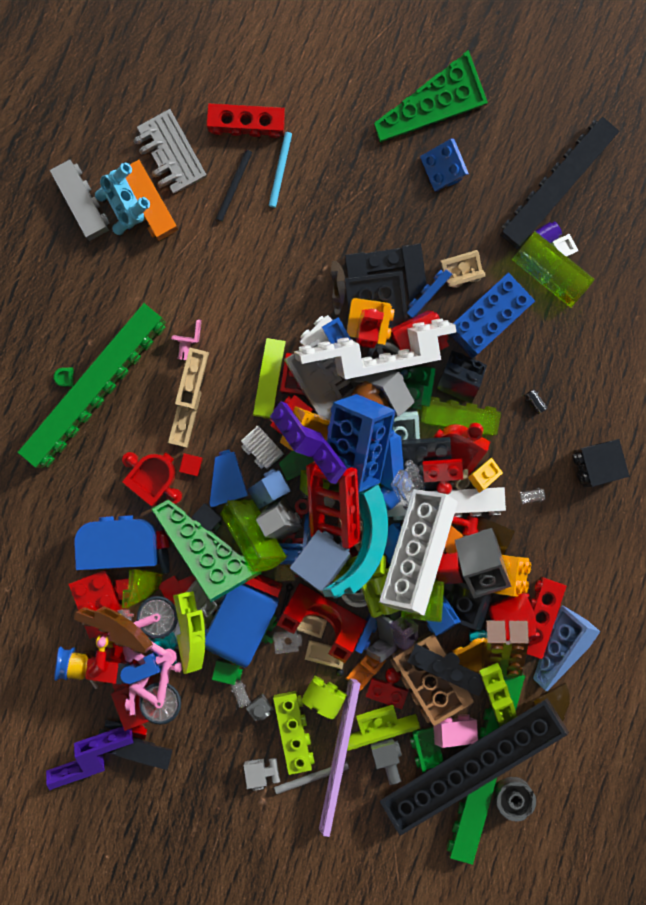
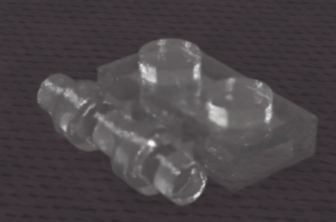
[391,460,426,510]

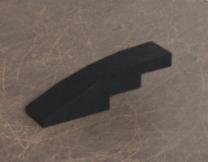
[98,728,173,770]

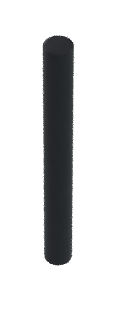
[215,150,252,222]

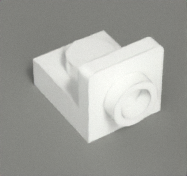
[543,234,578,265]

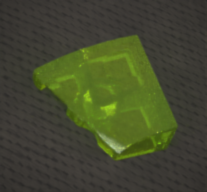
[122,569,163,608]

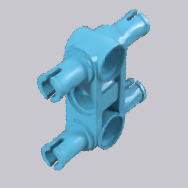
[95,163,150,235]

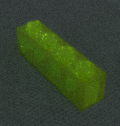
[420,397,501,436]

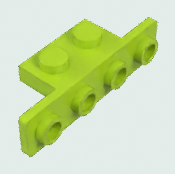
[347,705,420,751]

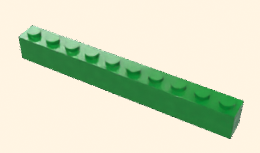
[447,674,525,865]

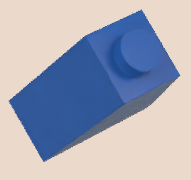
[381,429,405,490]
[210,449,249,507]

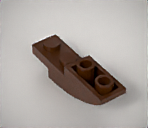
[74,606,153,654]

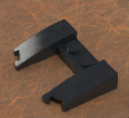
[345,243,427,303]

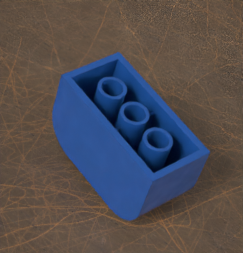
[75,515,160,570]

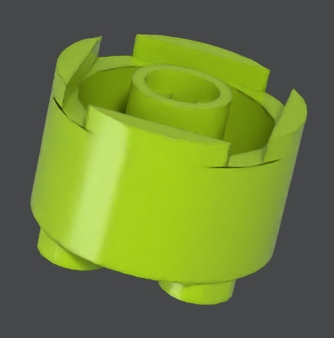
[301,676,348,719]

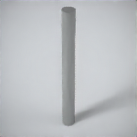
[274,761,349,794]

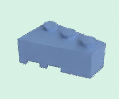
[248,469,292,510]

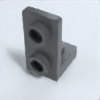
[366,615,397,663]

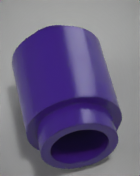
[532,221,562,248]

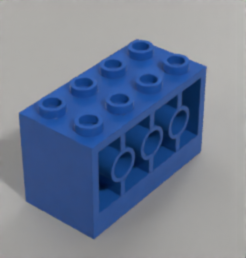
[449,272,535,359]
[327,394,396,493]

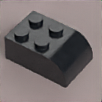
[435,579,494,631]

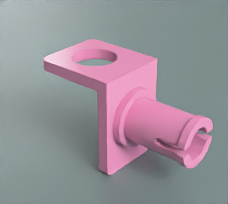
[171,320,202,360]

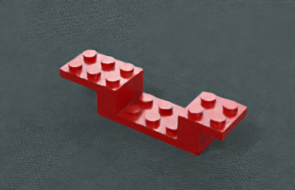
[69,570,162,731]

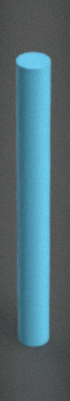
[269,132,292,208]

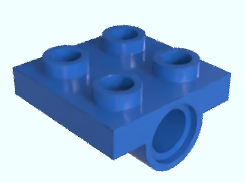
[420,139,469,191]

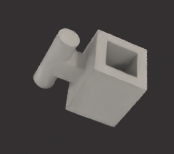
[244,758,280,791]

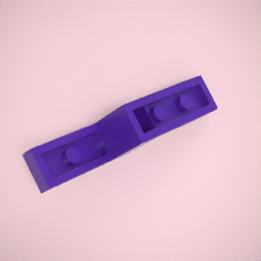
[270,401,347,484]
[46,726,133,790]

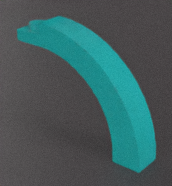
[322,485,388,598]

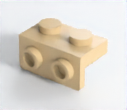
[440,250,485,288]

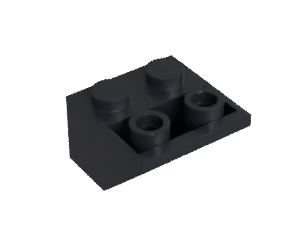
[436,350,487,404]

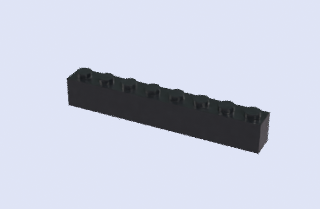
[500,116,620,249]

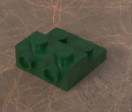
[400,366,436,410]

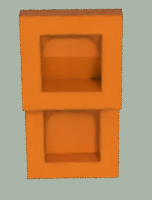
[345,653,387,691]

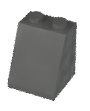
[455,528,512,598]

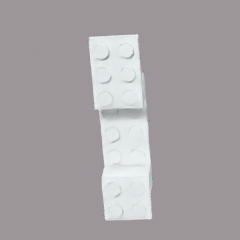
[294,319,456,379]

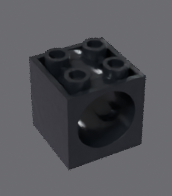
[573,439,630,487]

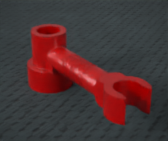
[283,498,309,544]
[452,516,479,536]

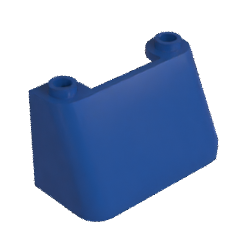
[205,583,278,668]

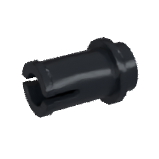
[525,389,548,414]

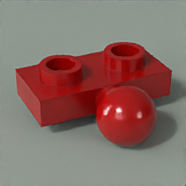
[423,459,464,495]
[366,668,408,709]

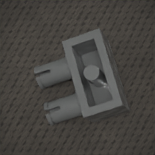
[371,738,402,785]

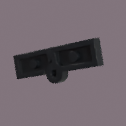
[407,643,484,696]

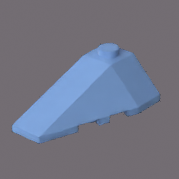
[533,606,600,691]

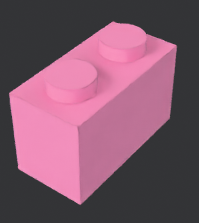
[434,714,478,748]

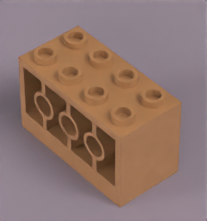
[390,630,474,726]

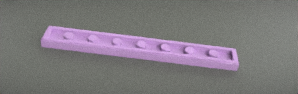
[319,678,360,837]

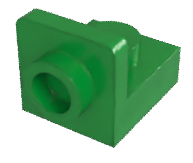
[261,614,277,644]

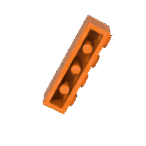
[126,160,179,241]

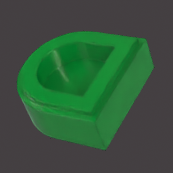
[54,367,74,387]

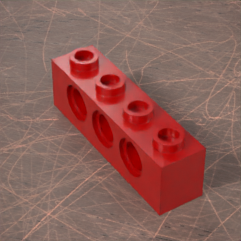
[207,103,285,138]
[527,577,567,659]

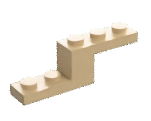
[168,348,209,448]

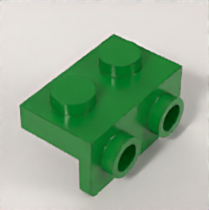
[410,726,443,773]

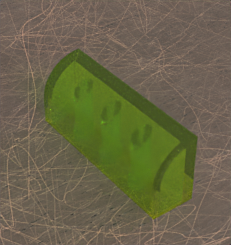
[512,231,595,307]
[220,500,286,572]

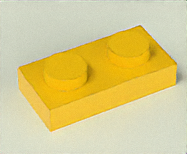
[468,458,503,493]

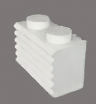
[241,426,284,470]

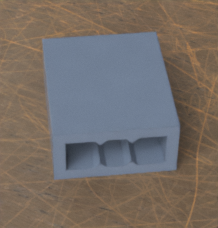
[290,530,351,594]

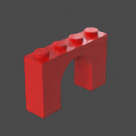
[277,583,367,663]

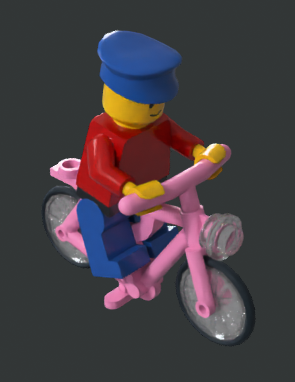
[54,596,183,725]

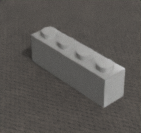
[50,160,109,241]

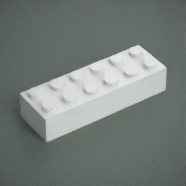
[379,489,458,615]

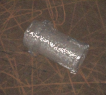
[520,487,545,504]
[231,681,251,707]

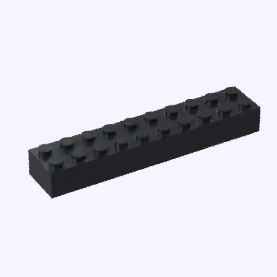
[380,698,569,836]

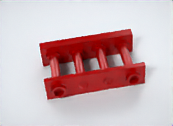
[306,461,360,549]

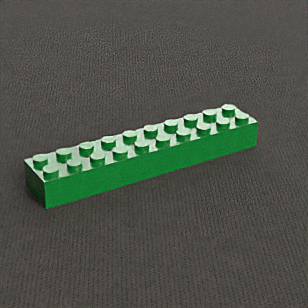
[18,303,166,468]

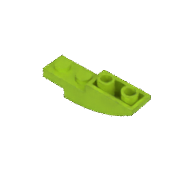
[173,591,205,674]

